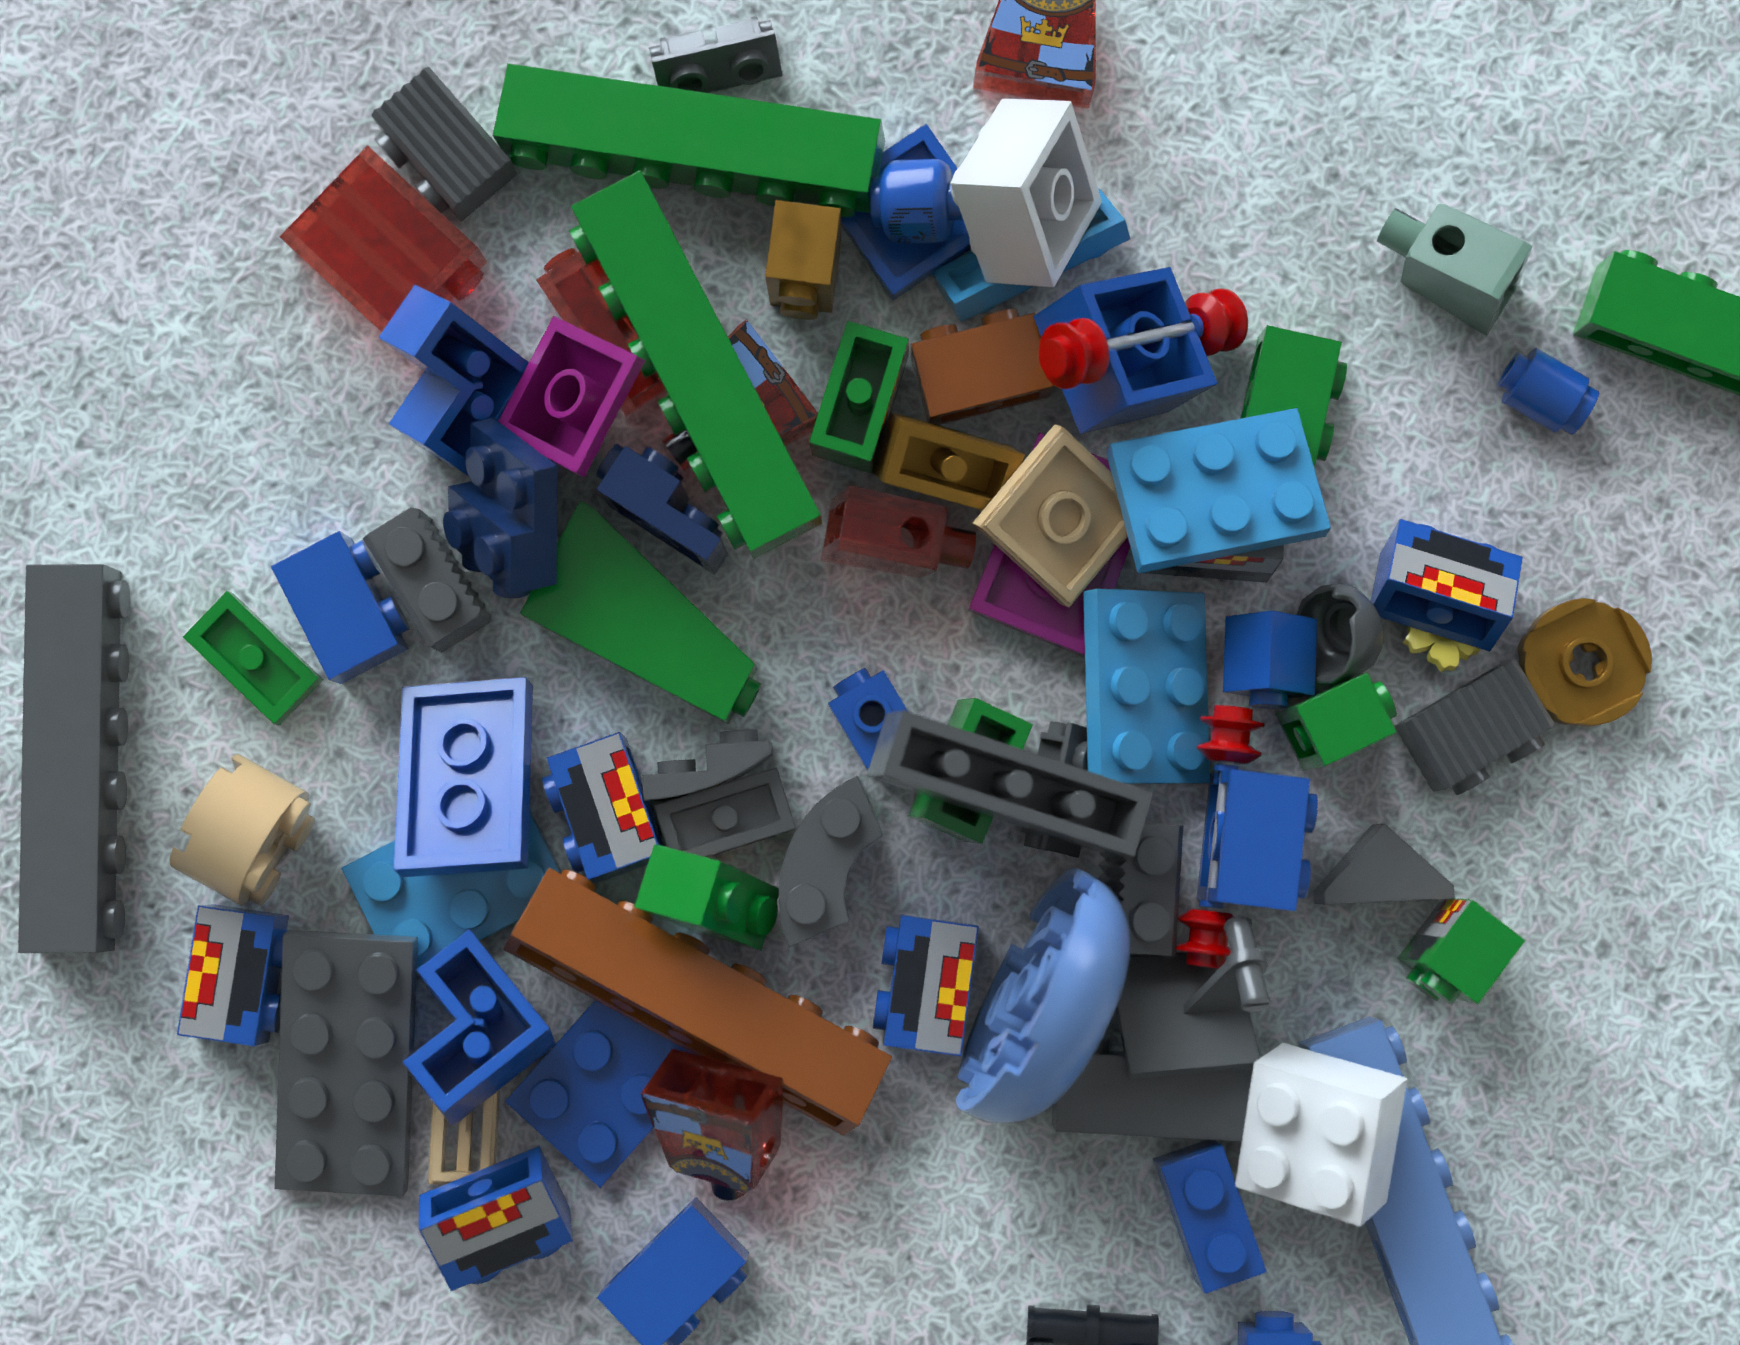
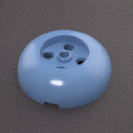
[956,868,1130,1123]

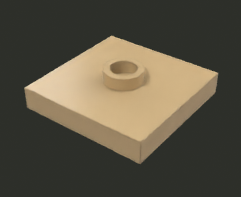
[972,424,1128,608]

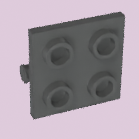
[1116,916,1270,1080]

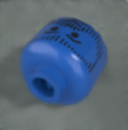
[870,159,963,244]

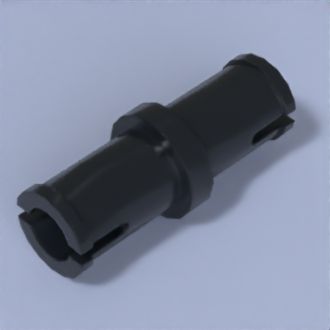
[1026,1304,1159,1345]

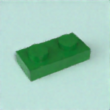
[183,591,324,726]

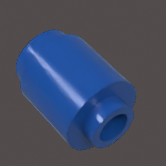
[1498,348,1599,435]

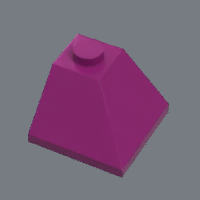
[498,316,645,477]

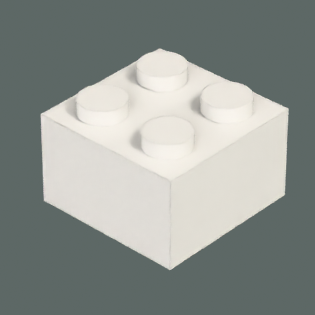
[950,99,1102,288]
[1235,1043,1408,1227]

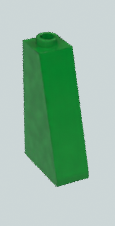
[519,500,762,724]

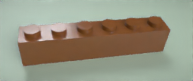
[503,868,893,1136]

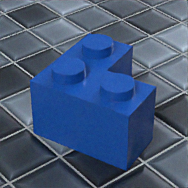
[378,285,529,476]
[403,929,556,1127]

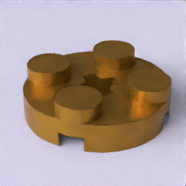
[1518,598,1652,727]

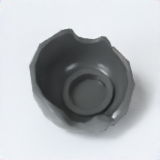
[1296,583,1384,685]

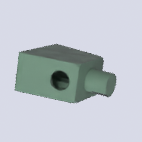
[1377,204,1533,336]

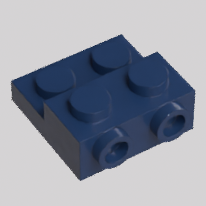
[443,418,558,599]
[596,443,728,575]

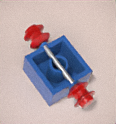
[1033,267,1248,434]
[1175,705,1318,968]

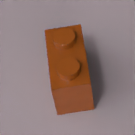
[910,309,1054,425]

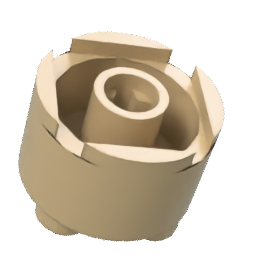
[170,754,315,906]

